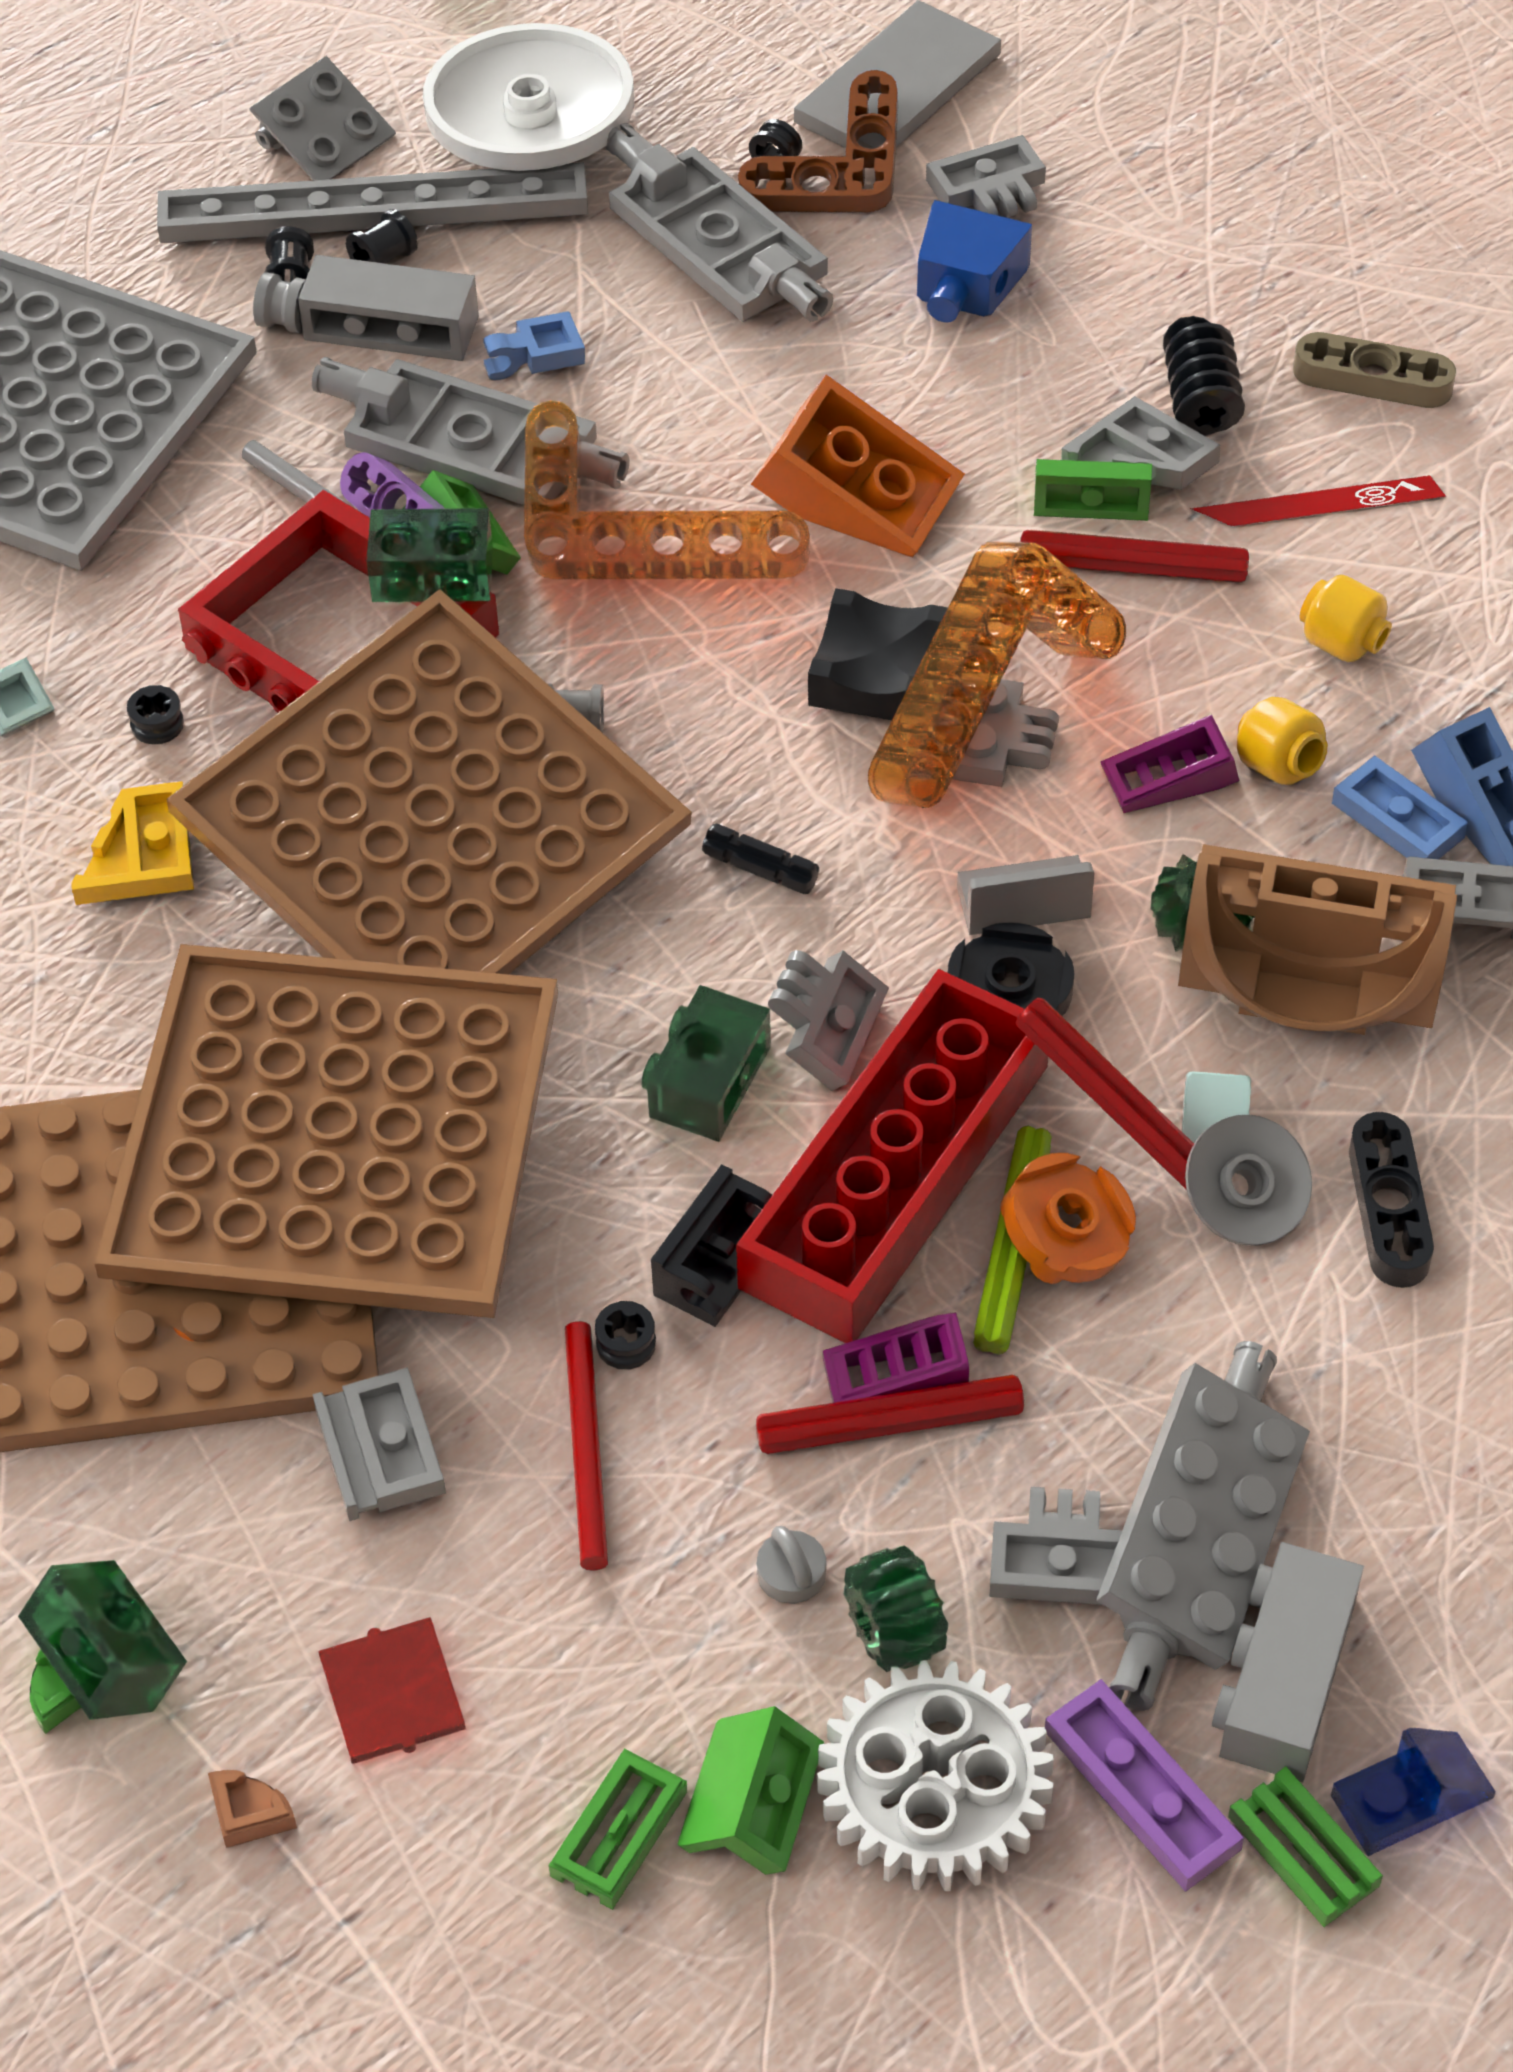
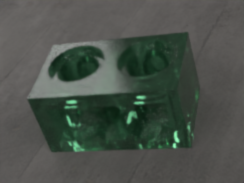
[366,508,493,603]

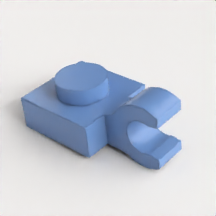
[483,311,585,380]

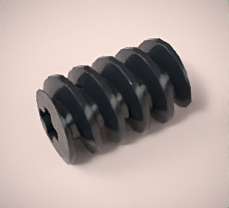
[1163,316,1245,436]

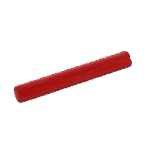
[1019,529,1249,583]
[1016,997,1194,1190]
[756,1375,1024,1454]

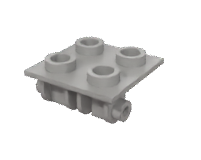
[249,55,396,180]

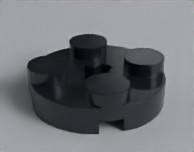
[948,922,1074,1016]

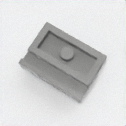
[312,1367,446,1521]

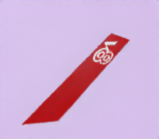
[1190,475,1447,527]

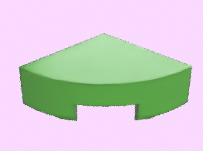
[30,1632,103,1734]

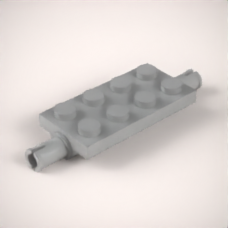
[606,123,833,322]
[312,357,630,512]
[1096,1341,1310,1711]

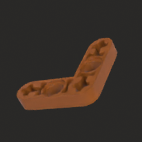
[738,70,898,212]

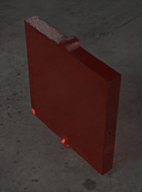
[318,1617,466,1764]

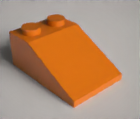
[751,374,965,558]

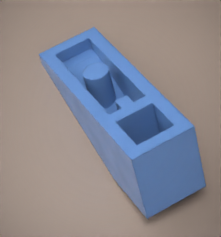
[1411,707,1513,866]

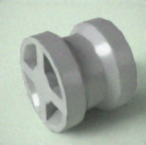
[253,272,306,334]

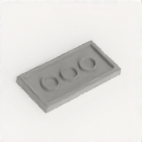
[794,0,1001,149]

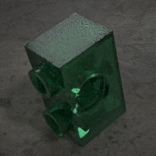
[641,985,771,1142]
[18,1560,187,1720]

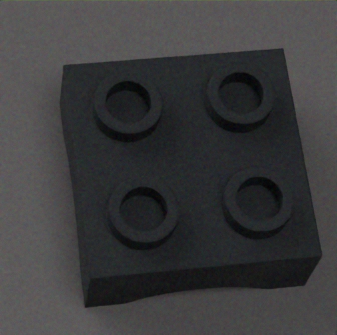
[808,588,951,726]

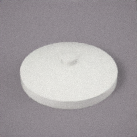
[423,23,634,171]

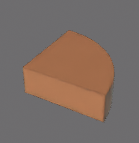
[208,1770,297,1848]

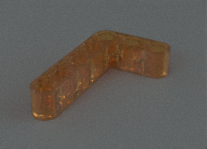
[524,400,810,579]
[868,541,1126,808]

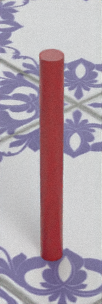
[564,1321,608,1571]

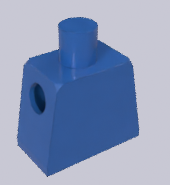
[917,200,1032,323]

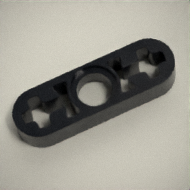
[1349,1112,1434,1288]

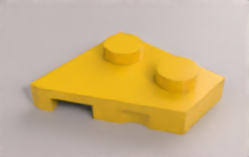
[71,781,194,905]

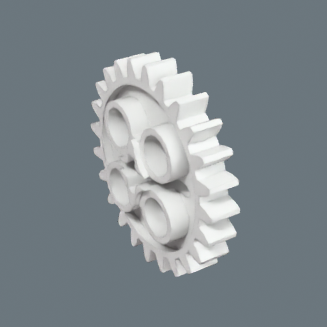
[817,1660,1054,1891]

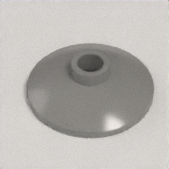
[1185,1115,1312,1246]

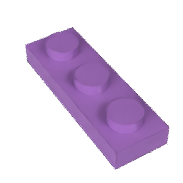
[1045,1679,1244,1892]

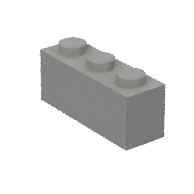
[298,255,479,361]
[1212,1542,1364,1782]

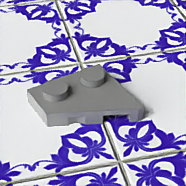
[1061,396,1220,490]

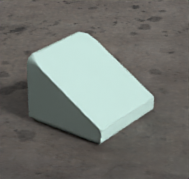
[0,658,55,736]
[1182,1071,1251,1143]

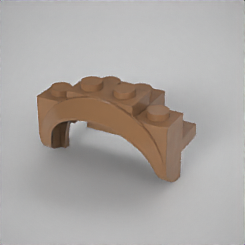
[1178,844,1457,1035]

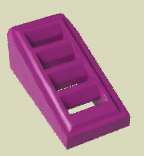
[1100,714,1240,813]
[823,1312,969,1403]

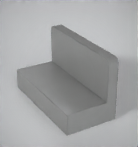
[957,855,1094,935]

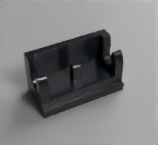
[651,1164,772,1327]

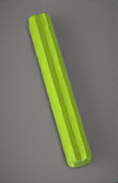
[973,1125,1052,1355]

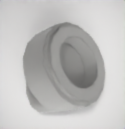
[756,1526,826,1604]

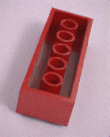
[736,969,1048,1343]

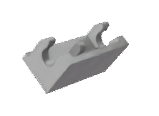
[1403,857,1513,940]

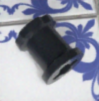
[345,209,418,264]
[264,226,314,282]

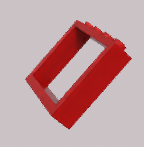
[178,489,499,713]

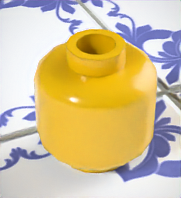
[1299,575,1392,662]
[1237,697,1328,785]

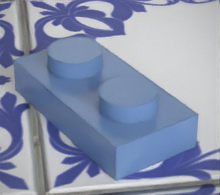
[1332,755,1468,859]

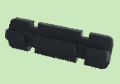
[702,823,820,894]

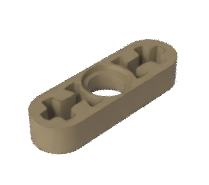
[1293,332,1456,408]

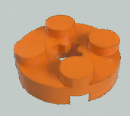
[1000,1153,1136,1284]

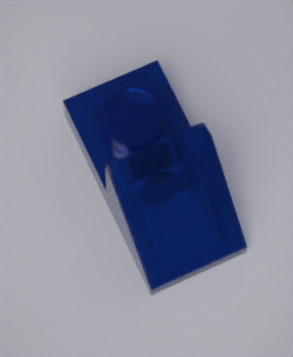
[1331,1727,1496,1856]

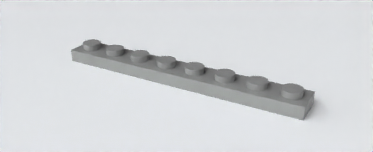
[157,162,588,243]

